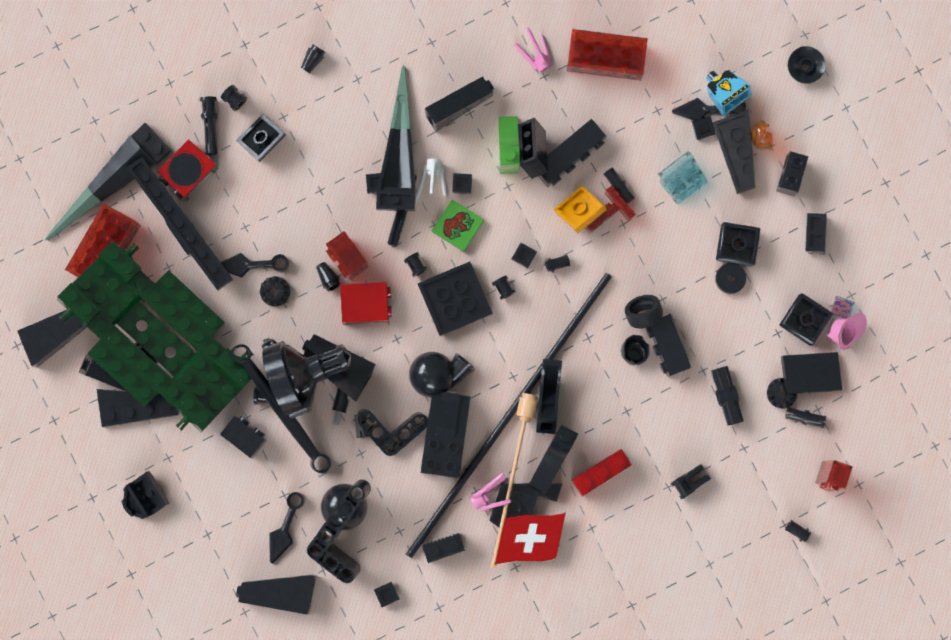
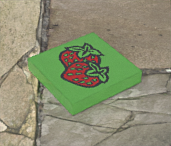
[432,200,484,252]

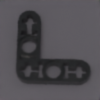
[356,409,428,456]

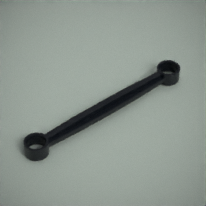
[230,344,331,473]

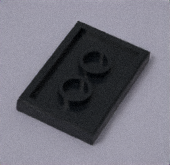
[781,352,843,395]

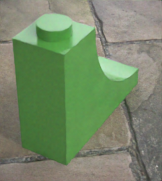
[498,116,520,174]

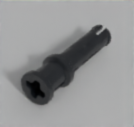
[200,96,218,155]

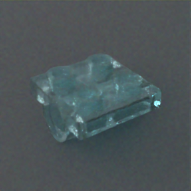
[658,151,708,204]

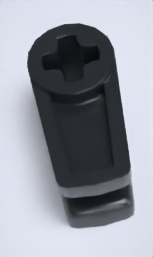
[670,464,711,500]

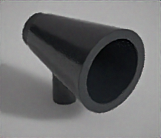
[450,353,475,389]

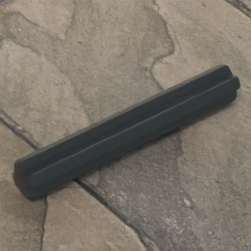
[387,175,417,247]

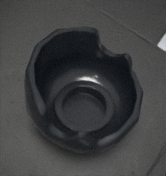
[621,335,649,366]

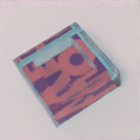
[831,296,855,319]

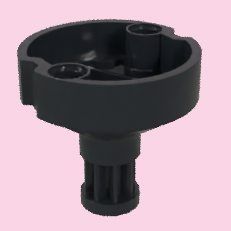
[262,341,352,419]

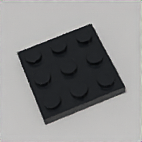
[417,261,493,337]

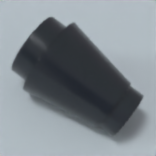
[300,44,325,73]
[316,262,341,292]

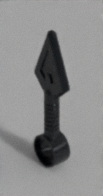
[672,98,746,121]
[221,253,290,278]
[269,492,305,564]

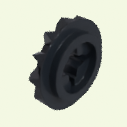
[259,276,290,307]
[767,378,797,409]

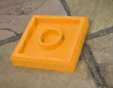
[554,185,607,234]

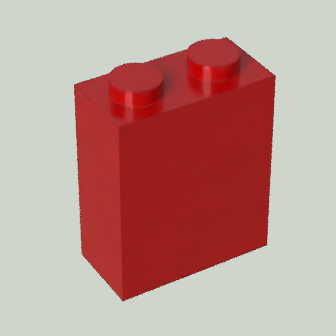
[340,282,392,325]

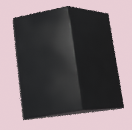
[236,114,286,162]

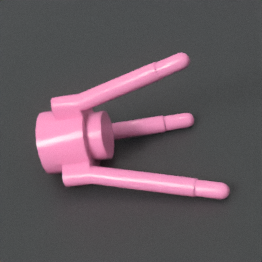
[514,27,552,72]
[470,473,511,511]

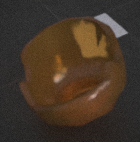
[751,120,773,150]

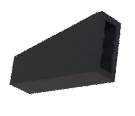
[425,76,494,132]
[17,310,87,367]
[302,334,376,402]
[236,574,316,615]

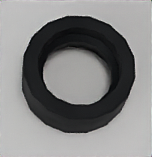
[625,295,663,329]

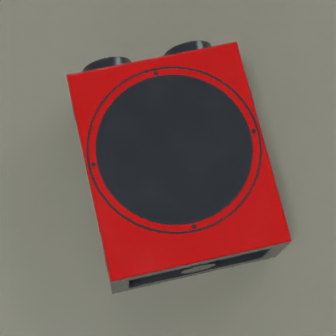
[157,139,219,201]

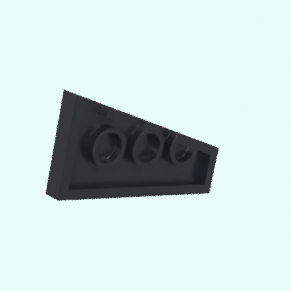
[712,109,756,194]

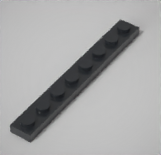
[127,157,233,291]

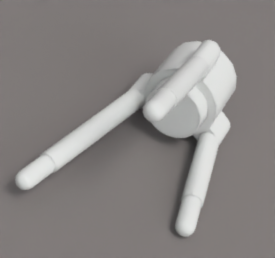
[415,159,447,203]

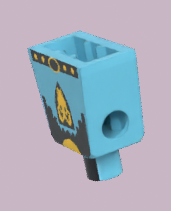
[706,70,752,117]

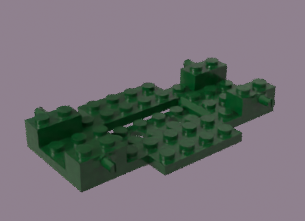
[57,241,254,432]

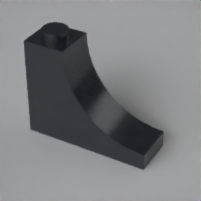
[528,424,578,495]

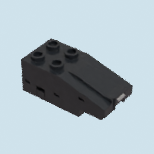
[420,391,471,478]

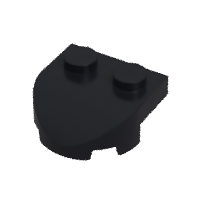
[122,471,170,519]

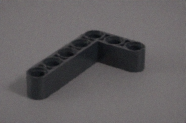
[307,479,371,583]

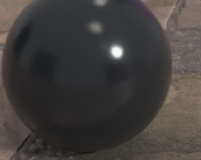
[409,351,453,398]
[321,484,367,531]

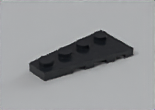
[97,389,179,427]

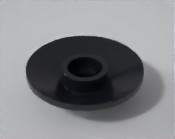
[787,46,826,84]

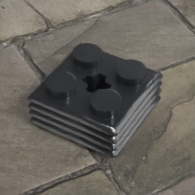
[716,222,761,267]
[779,293,833,346]

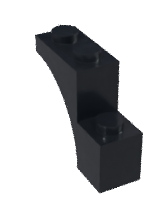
[536,359,562,434]

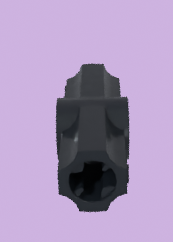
[711,366,744,426]

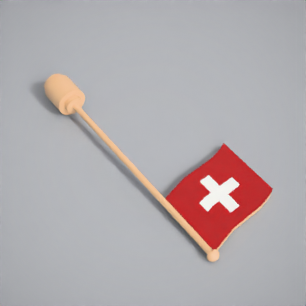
[490,393,566,568]

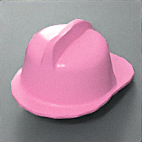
[827,313,867,350]

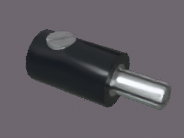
[332,388,351,425]

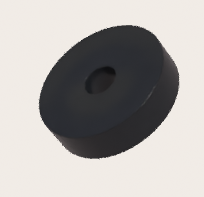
[715,263,746,294]

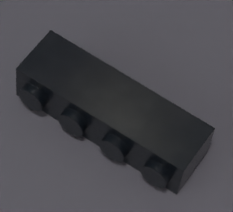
[538,118,606,187]

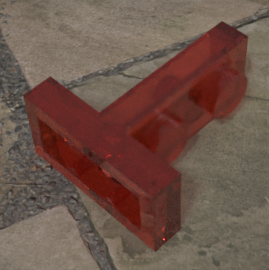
[585,185,636,234]

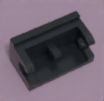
[805,213,827,255]

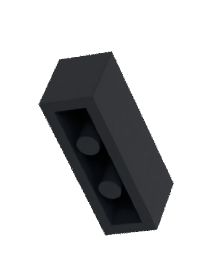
[518,117,548,179]
[646,314,691,377]

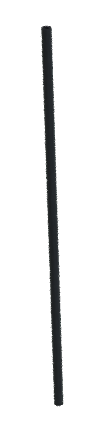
[406,273,612,559]

